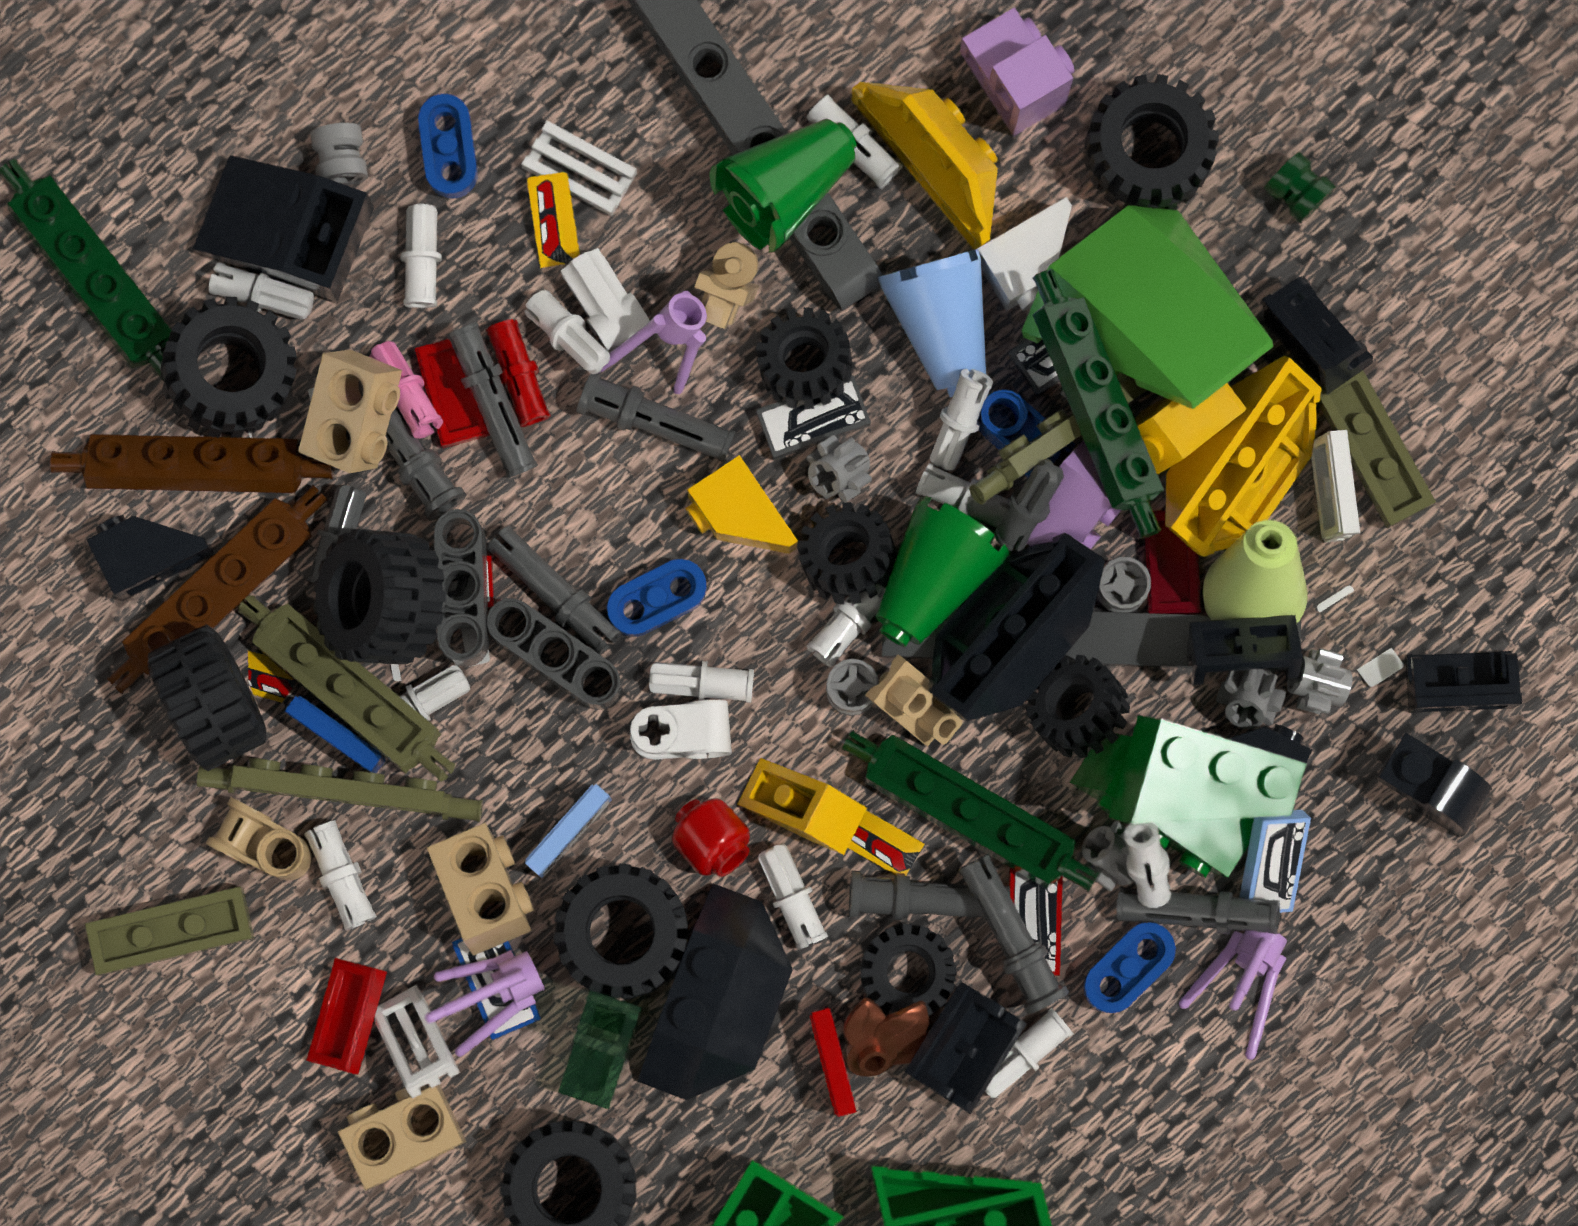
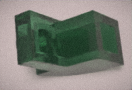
[558,990,642,1109]

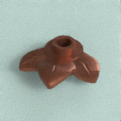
[843,998,929,1077]

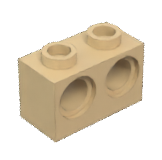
[298,350,402,473]
[427,823,534,956]
[338,1084,467,1190]

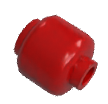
[672,798,750,877]

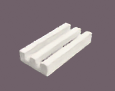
[522,121,637,216]
[1311,430,1360,543]
[374,985,460,1098]

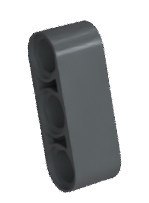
[434,509,490,667]
[487,598,622,710]

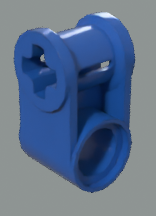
[978,389,1075,478]

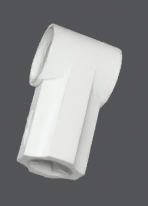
[561,248,650,353]

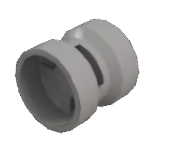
[310,123,368,185]
[1097,557,1151,613]
[826,659,879,716]

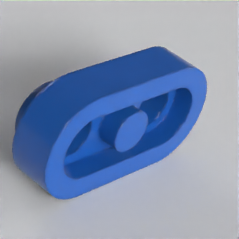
[418,94,478,199]
[607,559,707,637]
[1083,922,1176,1013]

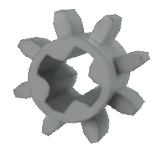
[806,435,872,503]
[1287,648,1352,715]
[1216,668,1286,729]
[1080,821,1145,891]

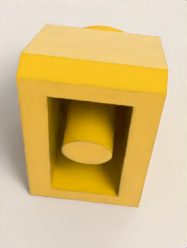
[1135,383,1247,475]
[685,455,798,554]
[737,758,867,855]

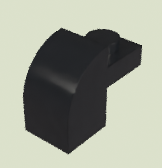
[1375,732,1492,837]

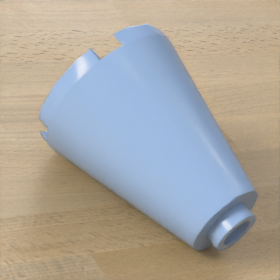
[878,249,986,397]

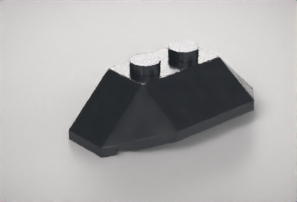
[928,533,1105,722]
[637,883,793,1100]

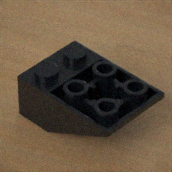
[192,155,374,303]

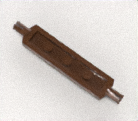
[50,434,334,493]
[106,485,328,694]

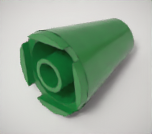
[709,119,857,253]
[876,496,1009,648]

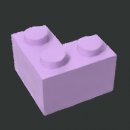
[960,7,1075,136]
[1027,440,1122,549]

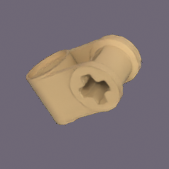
[205,797,312,881]

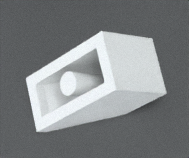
[978,197,1072,311]

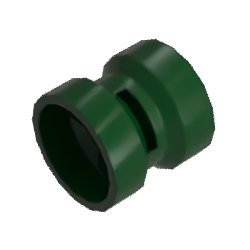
[1263,151,1337,224]

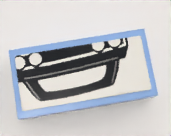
[525,784,612,878]
[1239,810,1311,913]

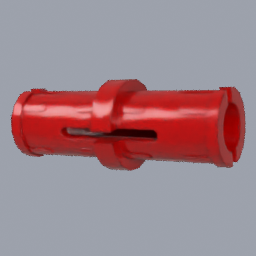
[486,319,551,427]

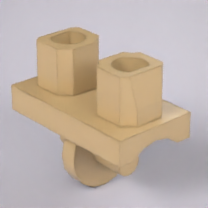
[694,242,759,329]
[865,654,963,747]

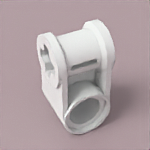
[630,700,732,760]

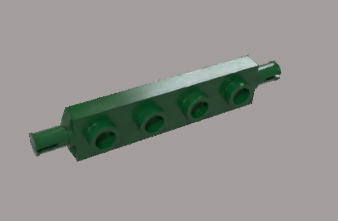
[0,159,171,381]
[1032,269,1164,539]
[842,730,1099,892]

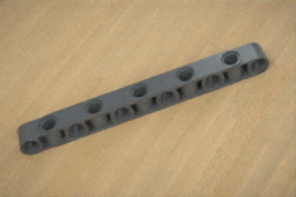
[627,0,883,311]

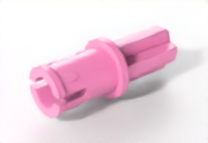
[369,341,443,439]

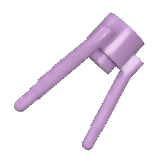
[600,291,707,394]
[1179,930,1287,1060]
[425,950,544,1057]

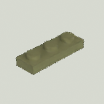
[1317,371,1436,529]
[85,886,255,976]

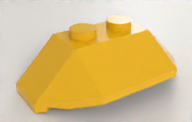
[851,81,998,250]
[1165,356,1321,557]

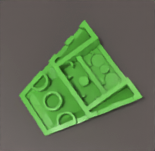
[1021,205,1274,409]

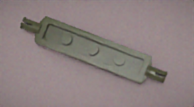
[969,373,1147,505]
[238,595,455,782]
[197,758,483,822]

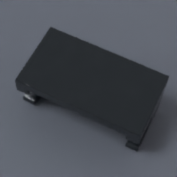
[1262,276,1373,395]
[1186,615,1303,686]
[1405,651,1522,713]
[904,981,1026,1114]

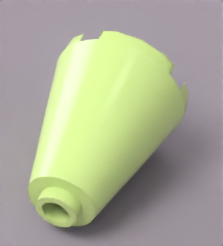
[1202,520,1308,623]

